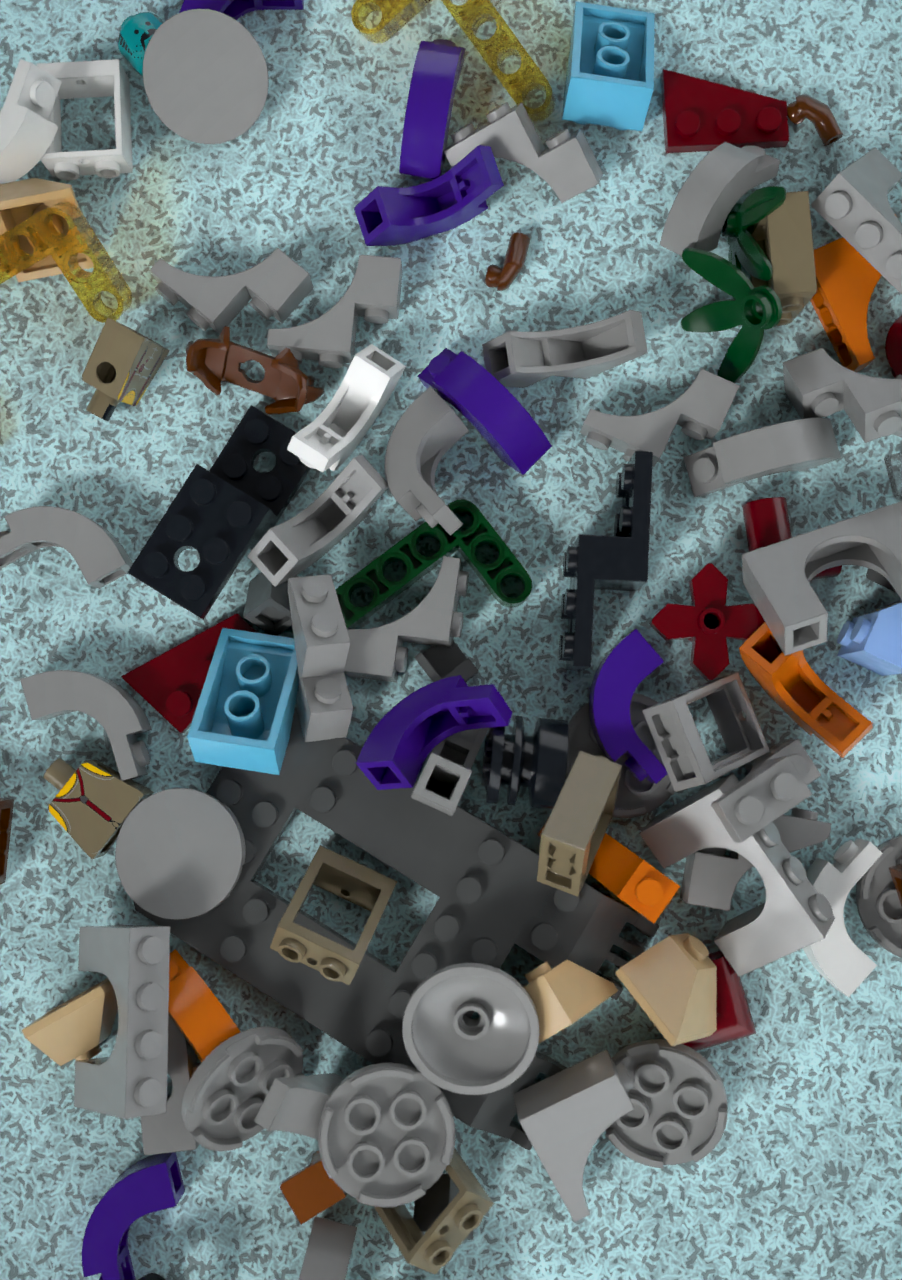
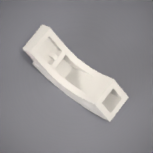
[0,59,62,184]
[287,344,406,473]
[803,838,883,998]

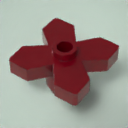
[649,563,765,681]

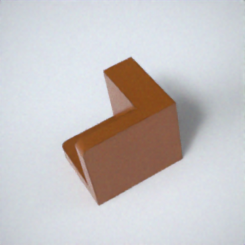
[280,1150,347,1224]

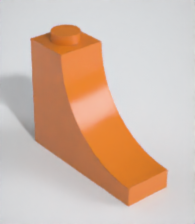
[810,214,897,372]
[537,817,680,923]

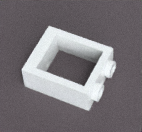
[37,59,133,181]

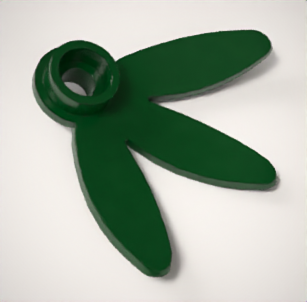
[722,186,786,299]
[681,248,782,383]

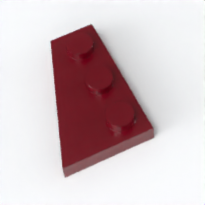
[660,69,789,153]
[121,613,259,733]

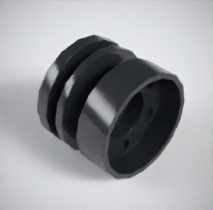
[482,716,568,809]

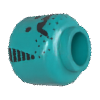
[118,12,164,76]

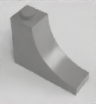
[513,1049,635,1222]
[254,1073,344,1140]

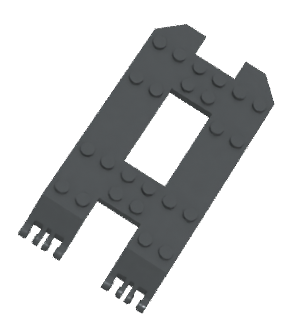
[134,707,659,1150]

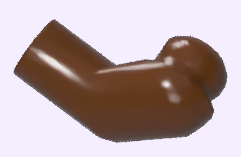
[787,94,843,146]
[485,232,530,291]

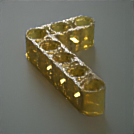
[351,0,555,121]
[0,201,132,323]

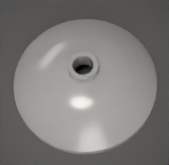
[402,963,539,1095]

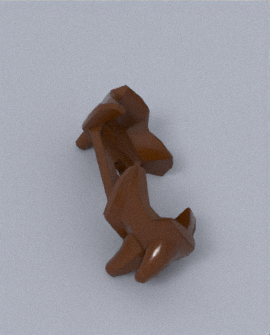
[185,326,324,414]

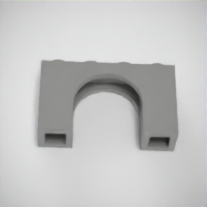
[811,147,902,295]
[742,501,902,656]
[639,773,835,977]
[74,925,170,1119]

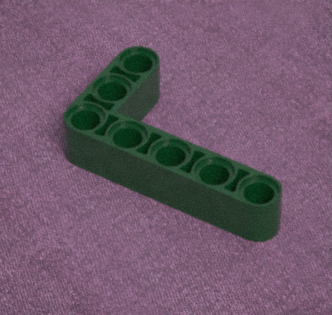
[335,499,532,631]

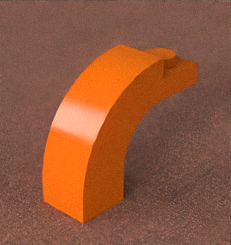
[739,622,873,758]
[168,949,240,1062]

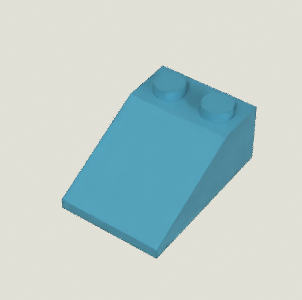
[562,1,655,131]
[187,628,298,775]

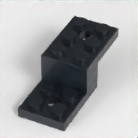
[127,405,311,619]
[559,451,653,671]

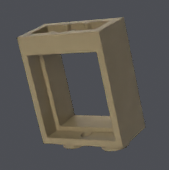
[750,191,817,326]
[537,751,622,897]
[270,845,397,986]
[374,1148,494,1275]

